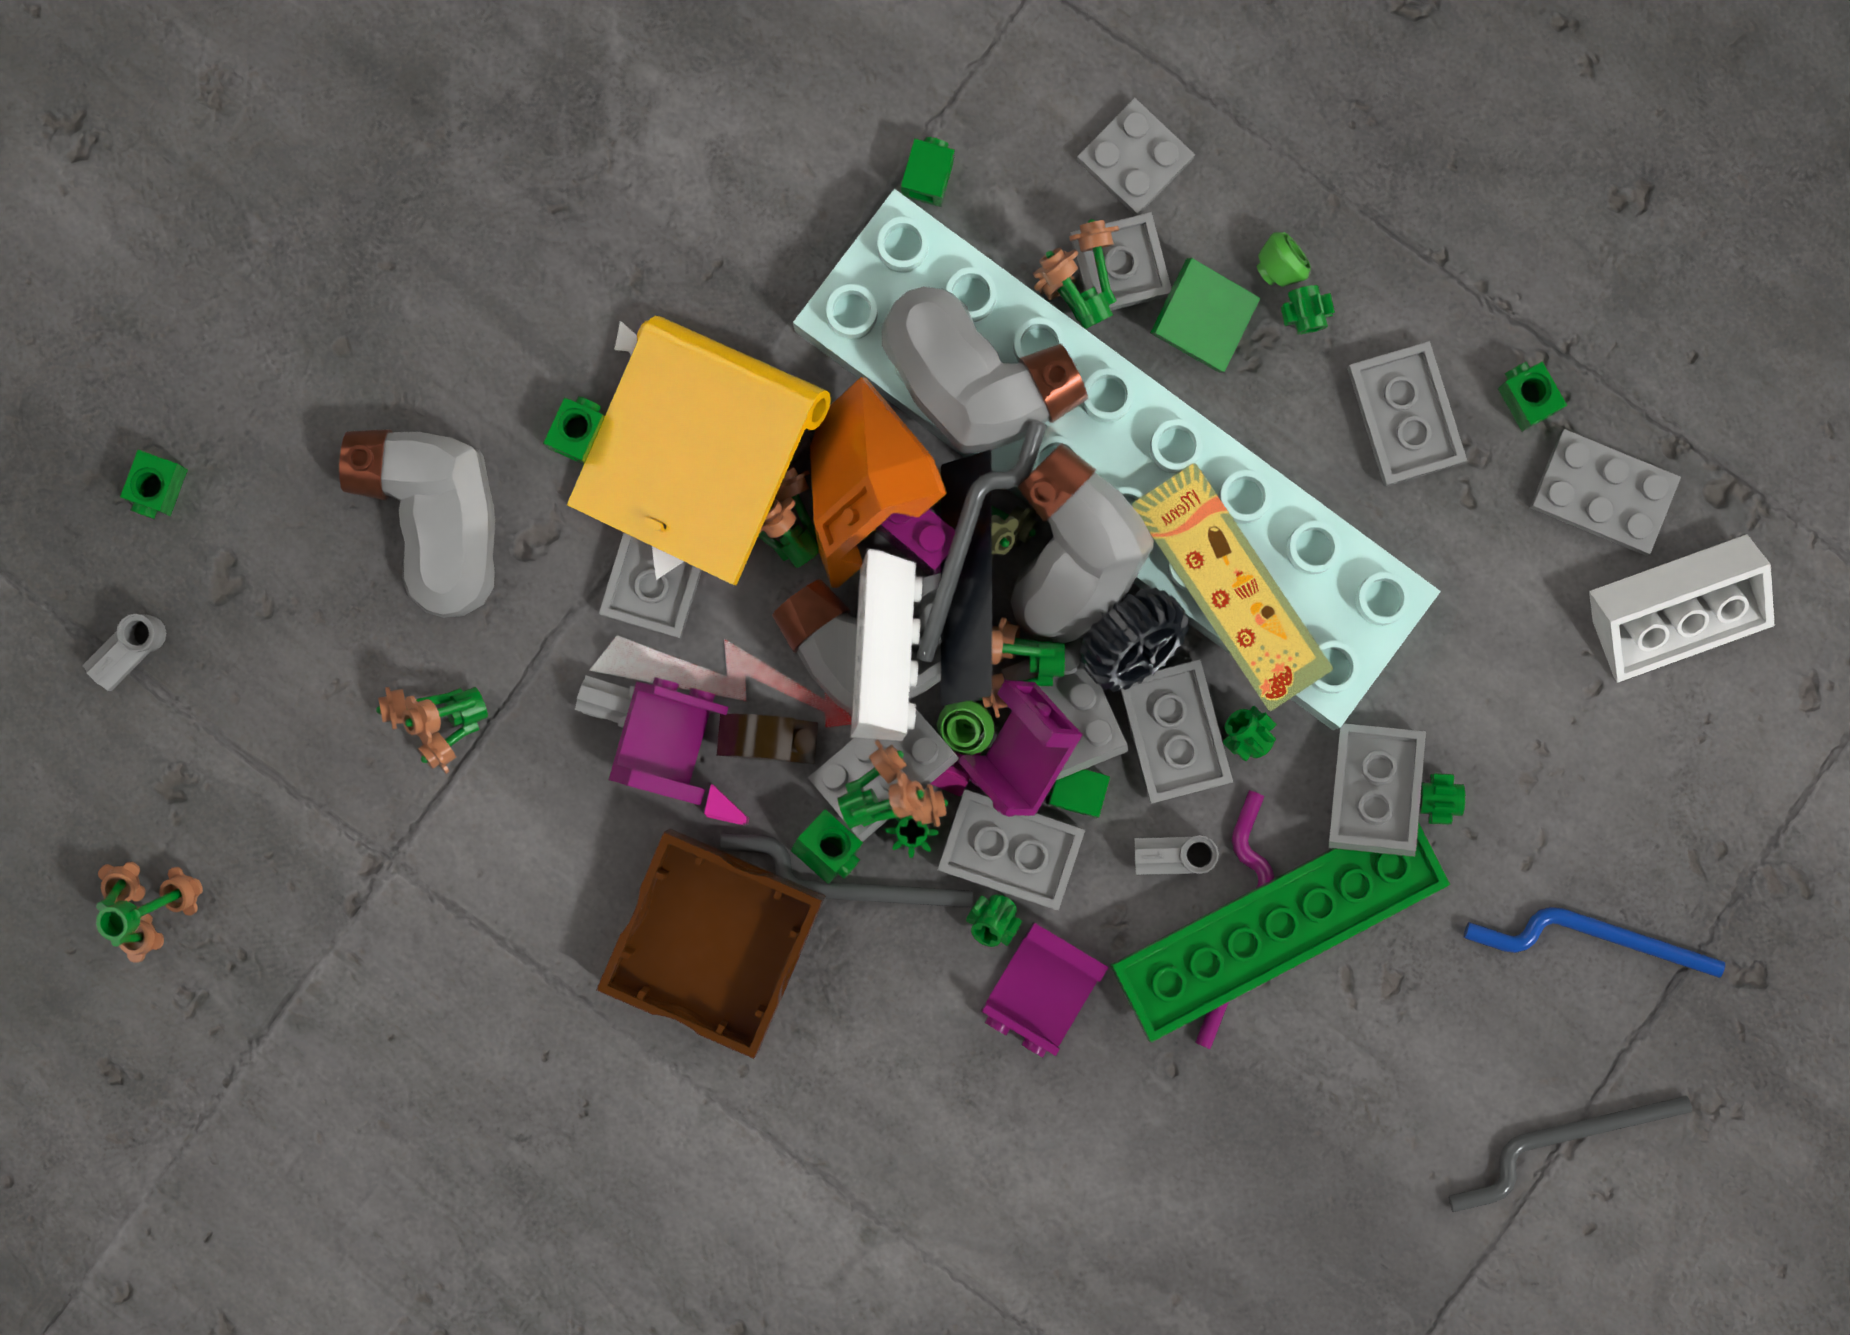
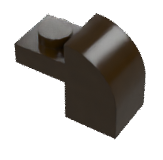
[716,713,818,764]

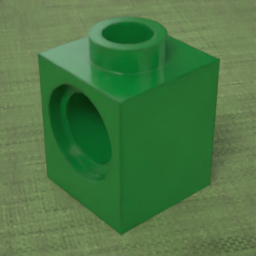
[901,137,955,207]
[1497,361,1567,432]
[543,396,604,465]
[120,450,188,519]
[1047,769,1110,818]
[791,809,863,885]

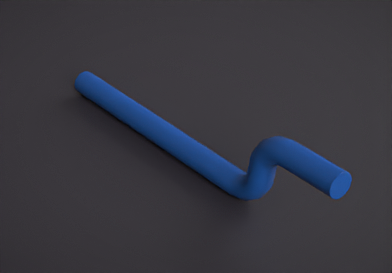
[1463,907,1725,978]

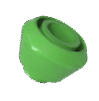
[1256,232,1311,287]
[937,700,994,755]

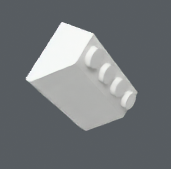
[1589,534,1775,683]
[851,549,922,741]

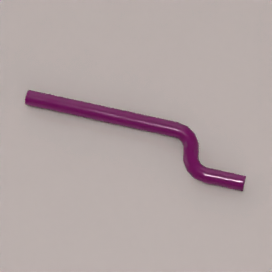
[1195,790,1275,1049]

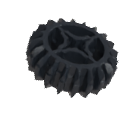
[1079,587,1189,692]

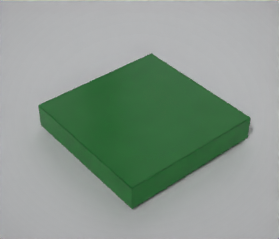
[1150,258,1260,373]

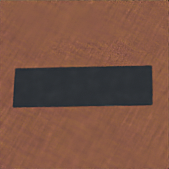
[941,450,992,706]

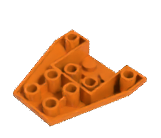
[810,377,946,588]

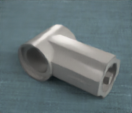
[82,614,167,691]
[575,675,635,728]
[1135,836,1219,875]

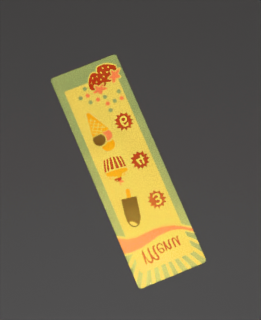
[1132,463,1333,711]

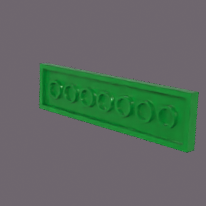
[1110,822,1450,1043]

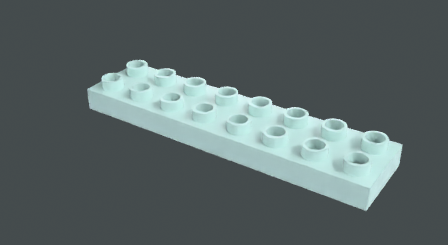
[793,189,1441,730]

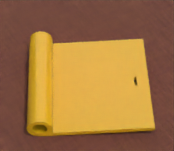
[567,316,831,585]

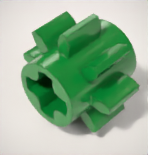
[1280,285,1335,335]
[1223,706,1277,761]
[1419,773,1465,825]
[886,815,939,858]
[966,894,1023,947]

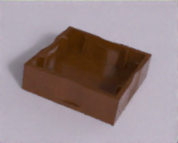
[596,828,826,1059]

